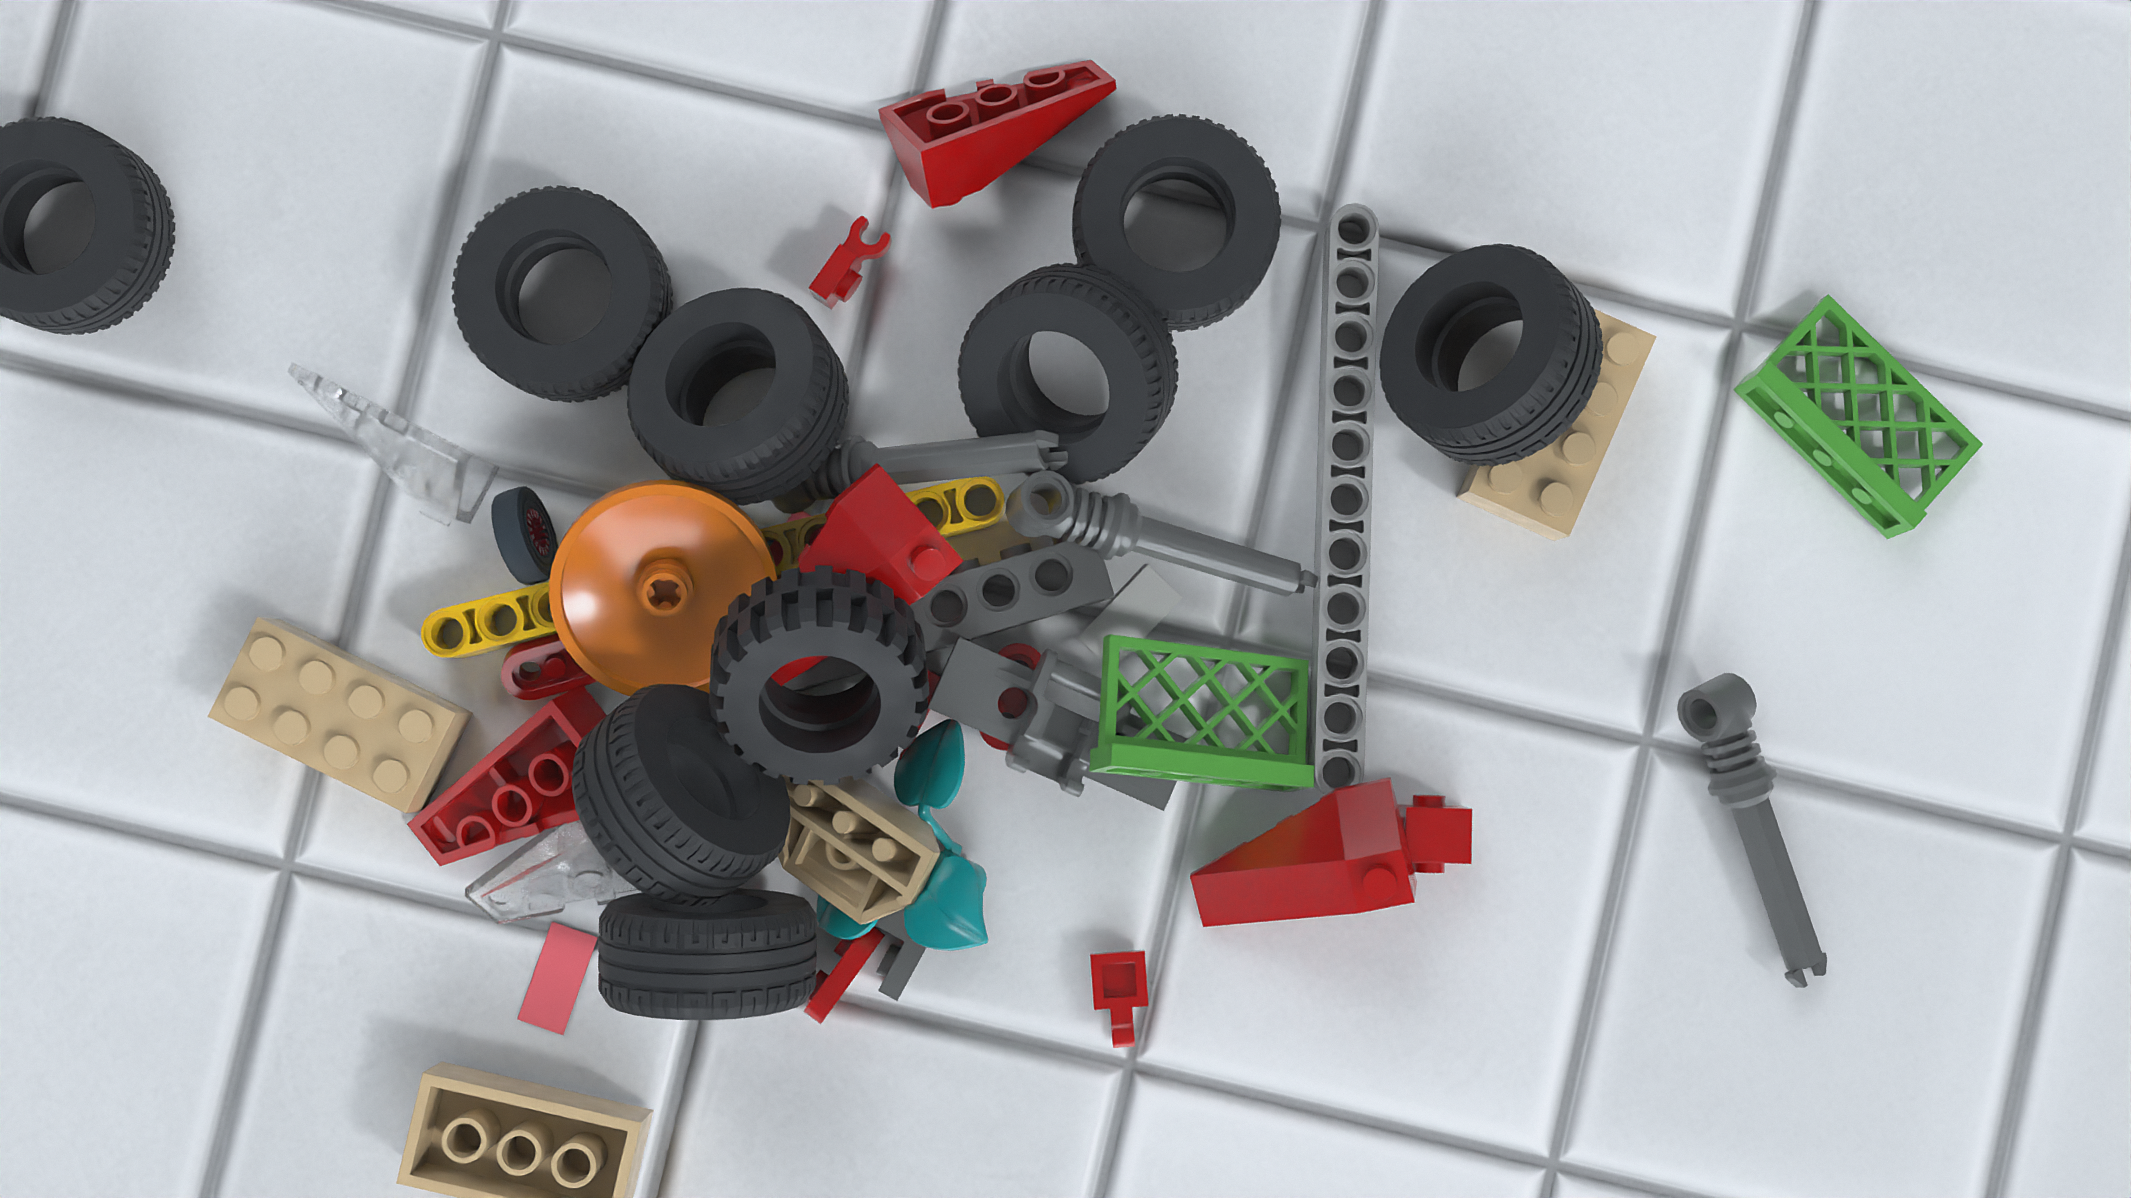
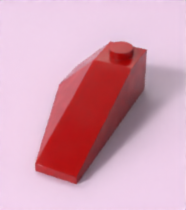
[878,60,1117,209]
[770,463,964,686]
[407,684,607,866]
[1190,777,1417,927]

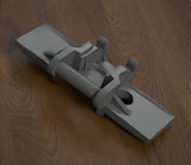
[928,637,1188,811]

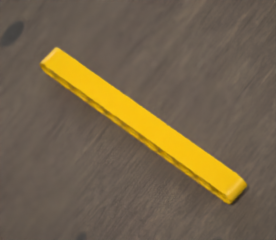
[421,476,1005,659]

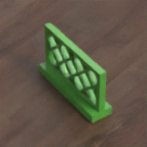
[1733,294,1983,539]
[1089,634,1314,793]

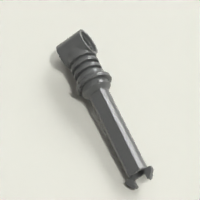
[770,430,1068,514]
[1005,470,1318,597]
[1677,673,1827,988]

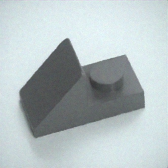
[875,909,926,1001]

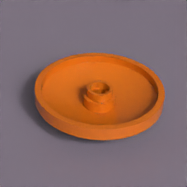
[549,479,778,696]

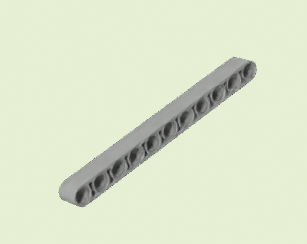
[1308,203,1379,795]

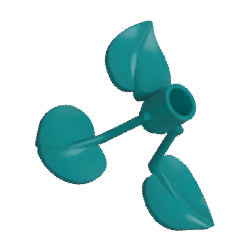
[816,719,988,951]

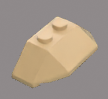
[778,775,940,924]

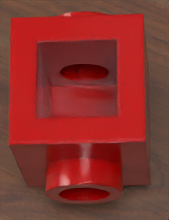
[1398,795,1472,873]

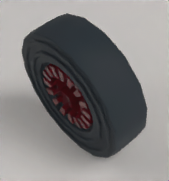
[491,486,558,586]

